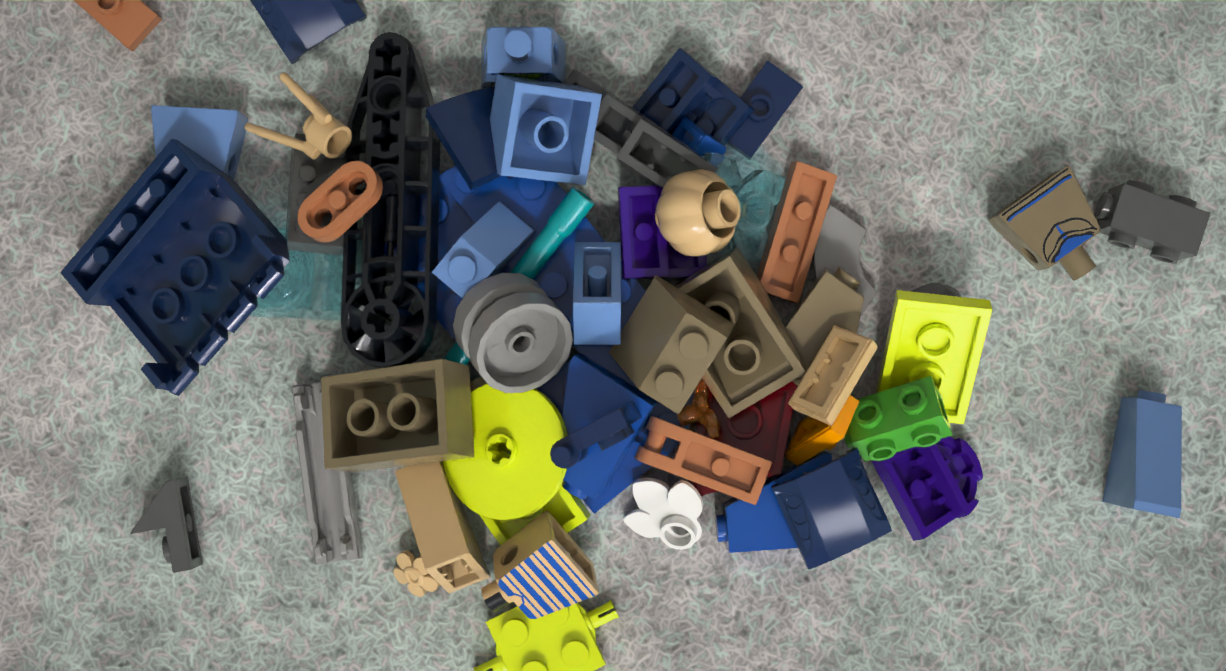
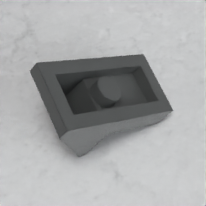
[130,477,203,573]

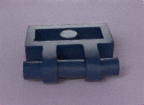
[550,401,642,469]

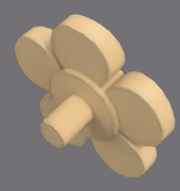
[393,550,440,597]

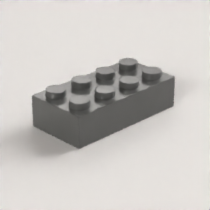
[285,133,347,256]

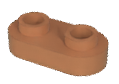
[297,161,383,242]

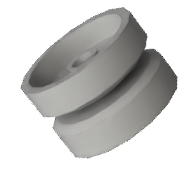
[453,273,573,393]

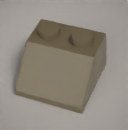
[608,275,735,415]

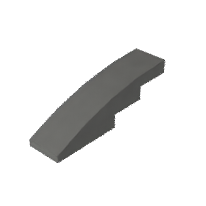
[564,69,719,188]

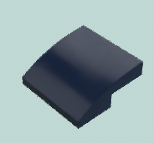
[633,48,754,146]
[426,87,514,190]

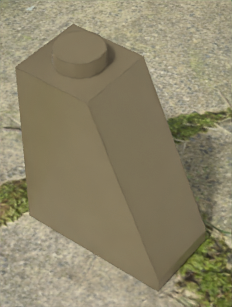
[784,267,864,385]

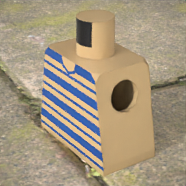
[481,510,599,619]

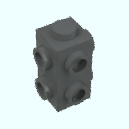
[1095,180,1211,264]

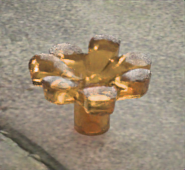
[677,378,722,438]

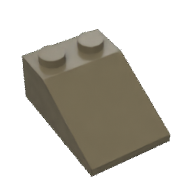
[674,246,807,418]

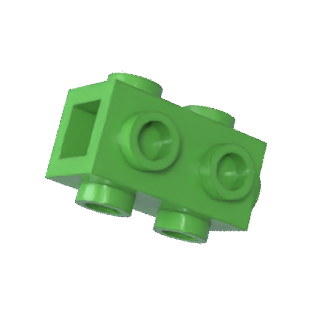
[844,376,953,462]

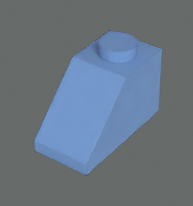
[432,201,535,299]
[573,242,621,345]

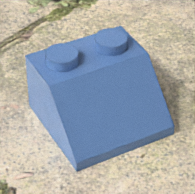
[490,74,602,185]

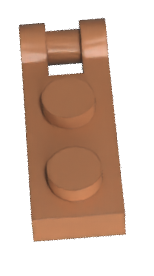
[634,415,772,505]

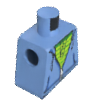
[481,27,565,88]

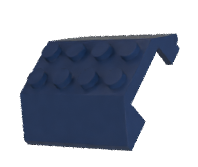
[60,139,290,396]

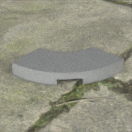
[813,204,878,317]

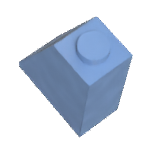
[1102,390,1182,518]

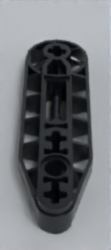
[341,32,440,368]

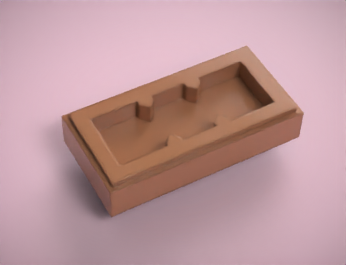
[74,0,162,52]

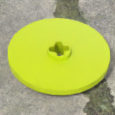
[443,384,568,520]

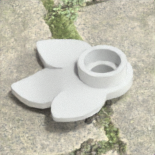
[623,478,703,550]

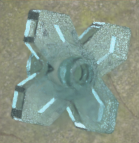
[702,152,785,263]

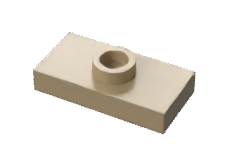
[788,325,878,426]

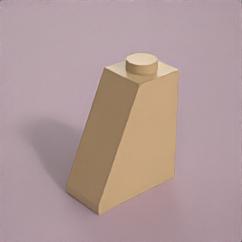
[395,461,490,593]

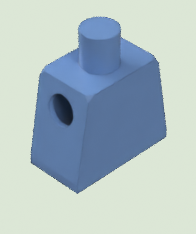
[151,105,248,180]

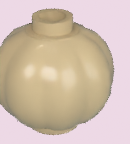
[655,169,741,256]

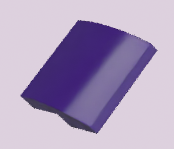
[617,186,707,279]

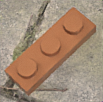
[756,161,837,303]

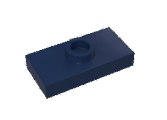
[727,60,803,160]

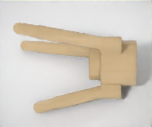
[244,72,352,160]

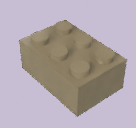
[321,359,474,472]

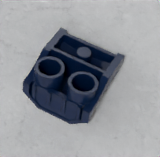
[250,0,367,64]
[770,447,892,570]

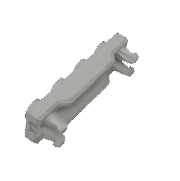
[292,382,363,565]

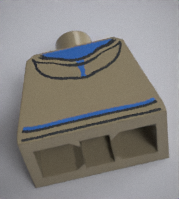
[988,165,1100,281]

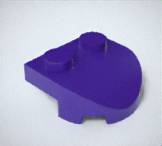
[871,436,983,541]

